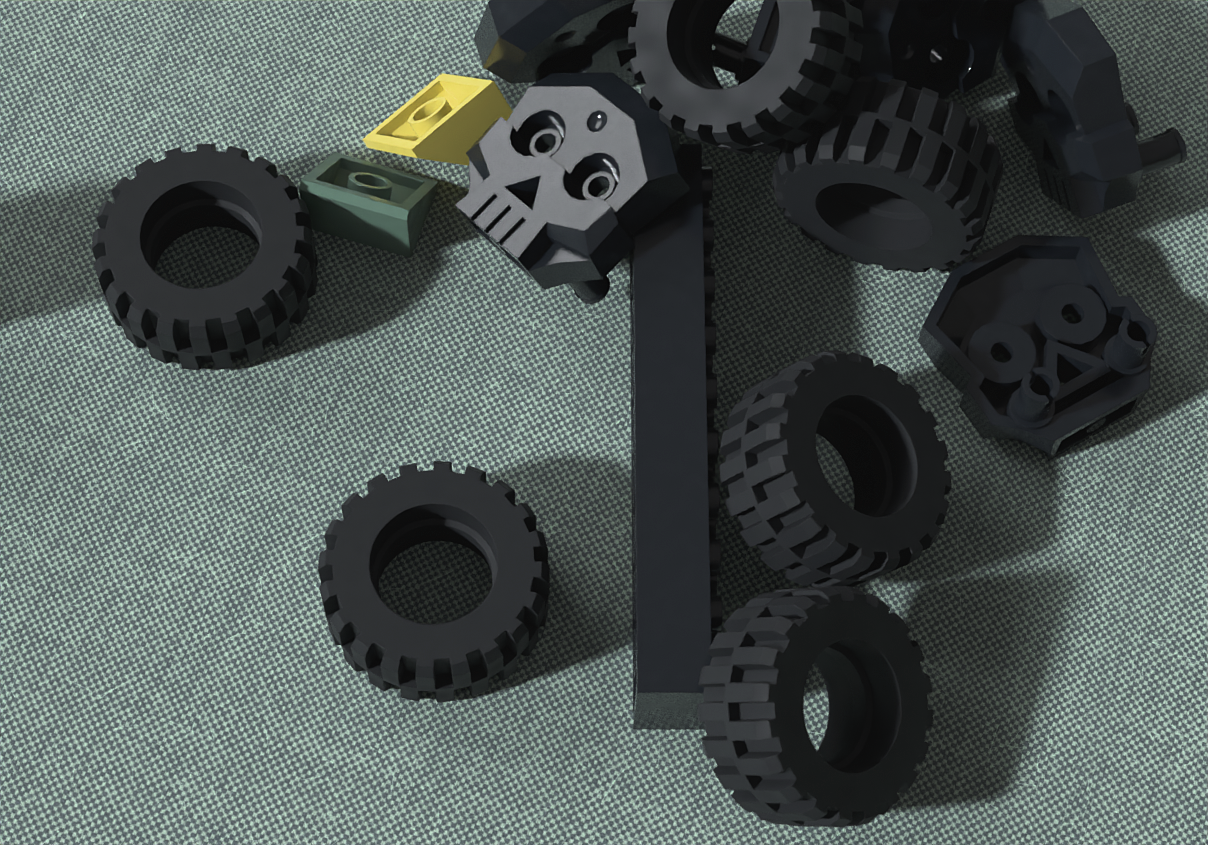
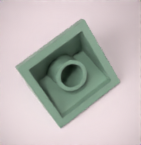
[299,152,438,258]

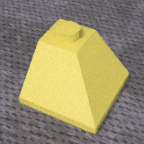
[362,73,513,166]

